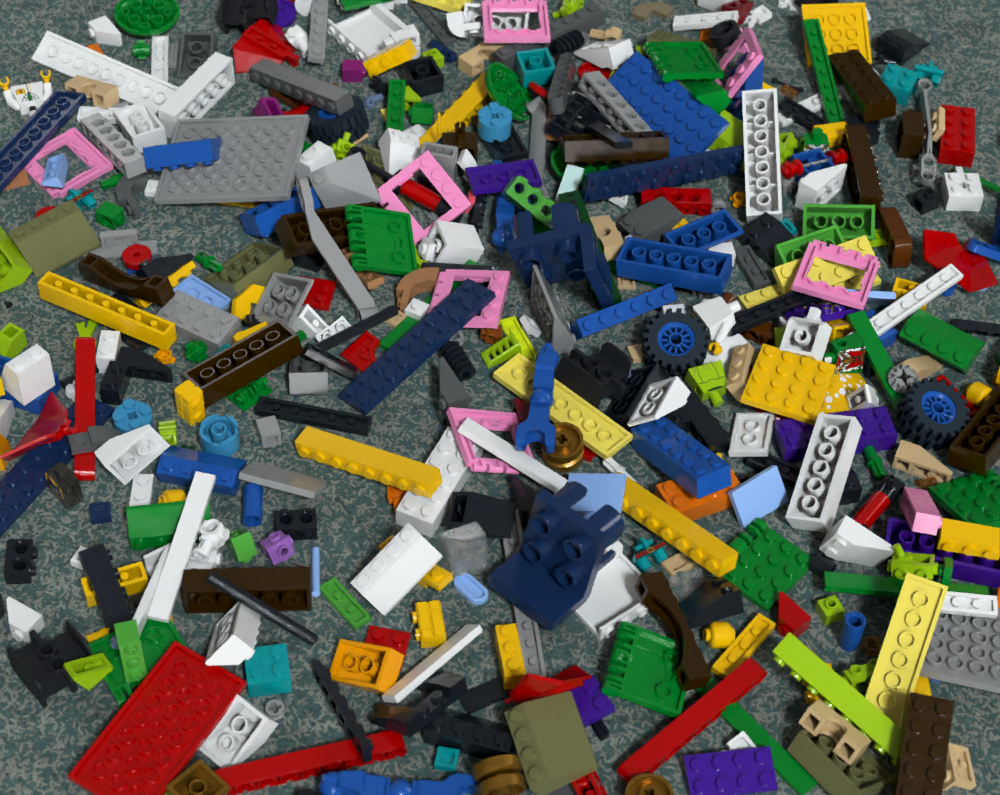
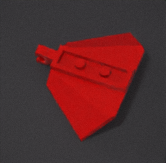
[232,19,300,73]
[923,229,998,292]
[0,391,77,461]
[505,665,591,710]

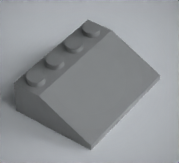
[530,265,576,354]

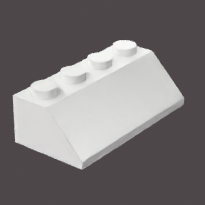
[464,3,530,37]
[350,523,443,616]
[205,601,261,666]

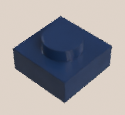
[89,501,112,525]

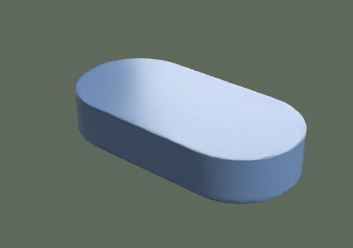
[453,573,489,605]

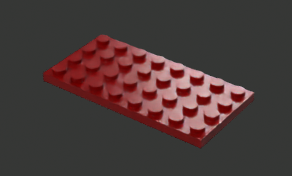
[68,641,247,795]

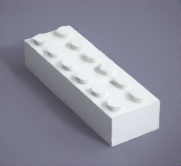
[158,52,235,139]
[785,413,862,533]
[396,426,483,538]

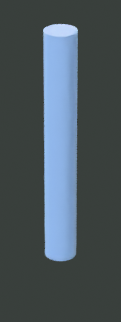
[311,547,320,597]

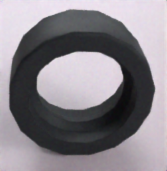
[708,20,741,49]

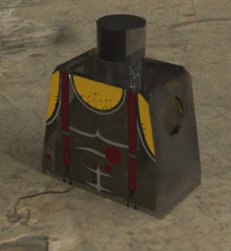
[45,463,85,511]

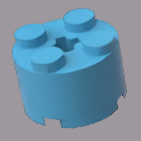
[477,102,512,142]
[112,399,154,434]
[199,414,240,457]

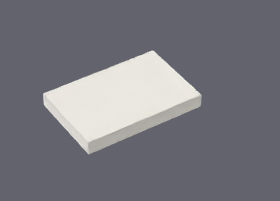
[728,412,775,457]

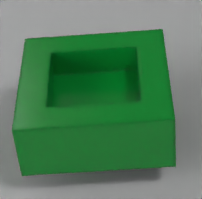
[938,557,953,586]

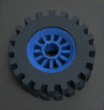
[306,94,369,146]
[641,308,710,378]
[896,377,970,450]

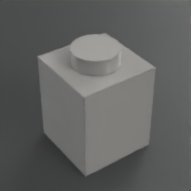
[256,415,282,448]

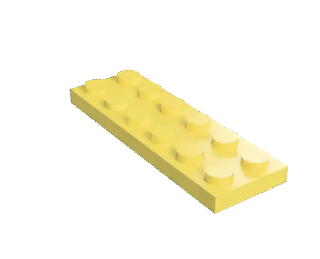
[772,235,880,295]

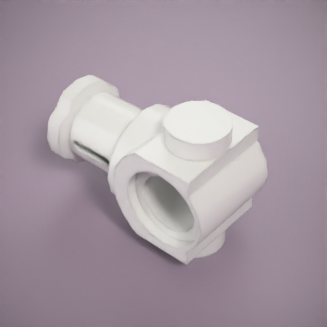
[285,24,309,58]
[192,519,230,562]

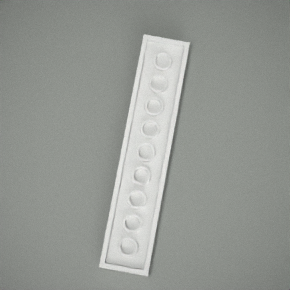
[31,30,179,116]

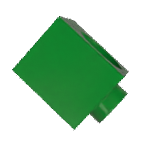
[408,102,434,125]
[95,201,125,230]

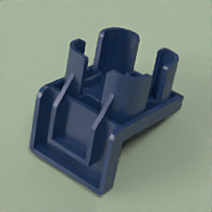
[507,203,614,308]
[489,481,624,631]

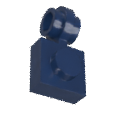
[429,38,457,63]

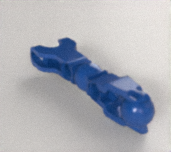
[491,160,517,253]
[515,342,559,453]
[319,770,479,795]

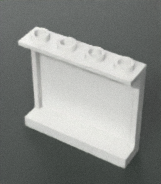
[327,3,407,62]
[574,541,649,641]

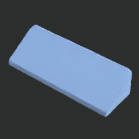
[42,153,69,188]

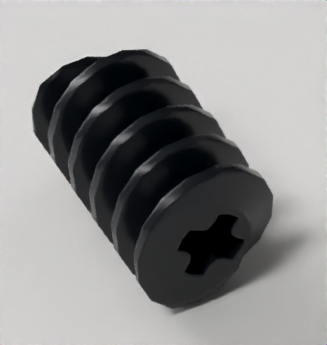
[549,29,585,60]
[440,341,476,382]

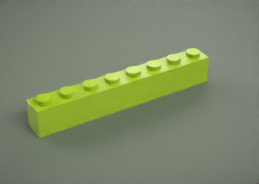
[772,632,901,767]

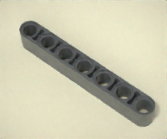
[548,52,576,115]

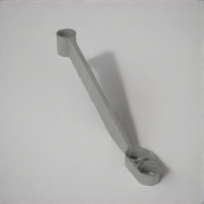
[913,78,937,186]
[526,95,550,211]
[296,177,379,322]

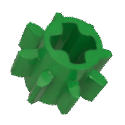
[132,40,150,60]
[185,339,208,363]

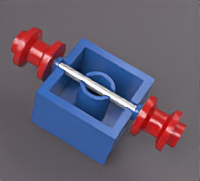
[781,148,848,184]

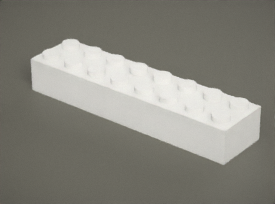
[742,88,783,225]

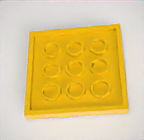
[800,3,872,68]
[740,343,836,425]

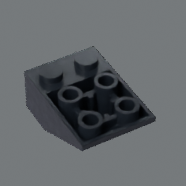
[446,492,516,539]

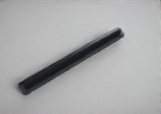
[303,305,399,360]
[206,571,318,646]

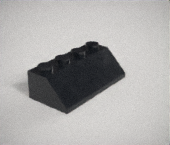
[604,363,670,433]
[424,708,515,760]

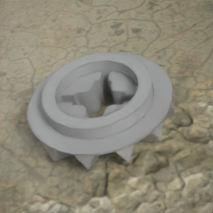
[888,364,919,394]

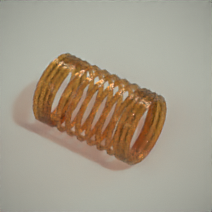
[781,84,799,100]
[917,477,938,490]

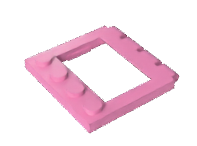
[482,0,551,44]
[713,27,764,99]
[23,127,114,199]
[377,150,472,245]
[791,239,880,310]
[427,269,511,329]
[446,407,534,475]

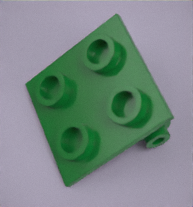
[226,377,273,412]

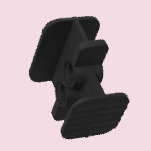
[219,0,278,34]
[555,342,631,409]
[7,622,92,708]

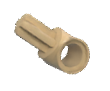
[590,27,622,41]

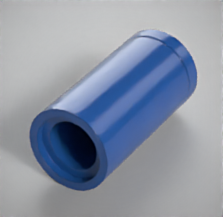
[242,483,263,527]
[838,611,866,652]

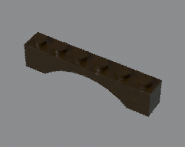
[77,253,175,306]
[634,571,712,692]

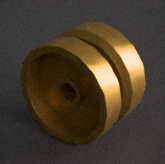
[541,422,585,472]
[472,754,527,795]
[625,773,674,795]

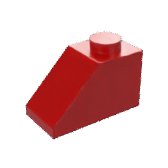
[776,591,811,637]

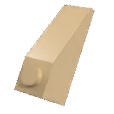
[897,355,943,383]
[892,440,953,483]

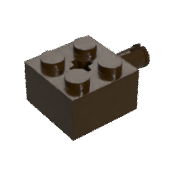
[896,109,927,160]
[442,122,478,171]

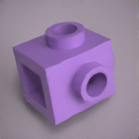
[259,530,295,566]

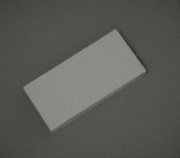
[238,461,327,499]

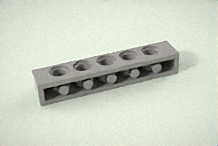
[578,71,653,132]
[80,113,147,179]

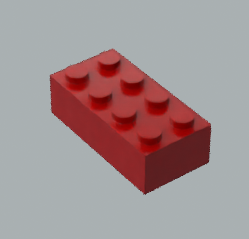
[937,104,975,168]

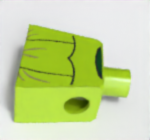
[684,360,727,407]

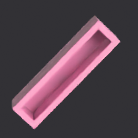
[900,486,942,535]

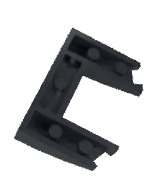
[546,92,612,139]
[370,672,468,738]

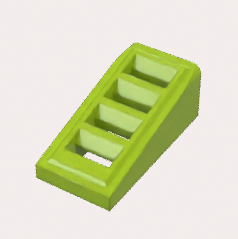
[480,333,522,368]

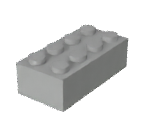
[156,289,242,354]

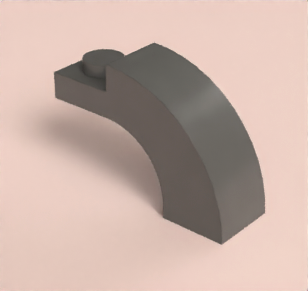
[116,174,146,221]
[67,426,122,455]

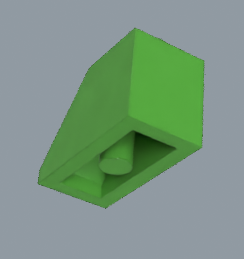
[225,528,258,563]

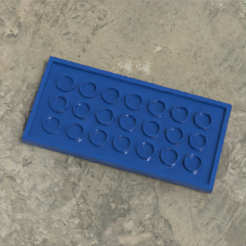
[608,51,730,159]

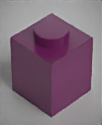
[342,59,366,83]

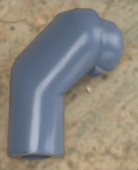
[364,93,384,110]

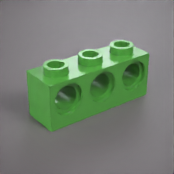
[501,176,555,226]
[114,619,147,682]

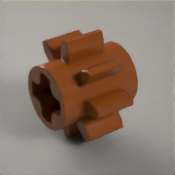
[480,326,503,344]

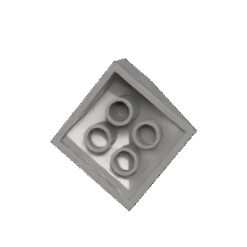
[308,152,382,208]
[252,272,314,328]

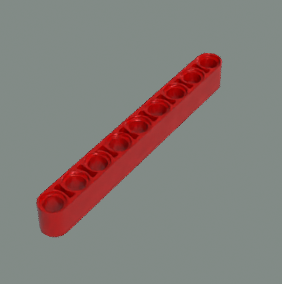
[74,337,95,481]
[616,657,767,784]
[214,730,407,795]

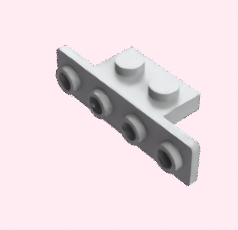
[84,228,158,259]

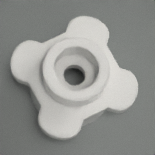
[65,380,75,402]

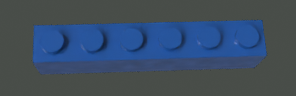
[570,283,678,341]

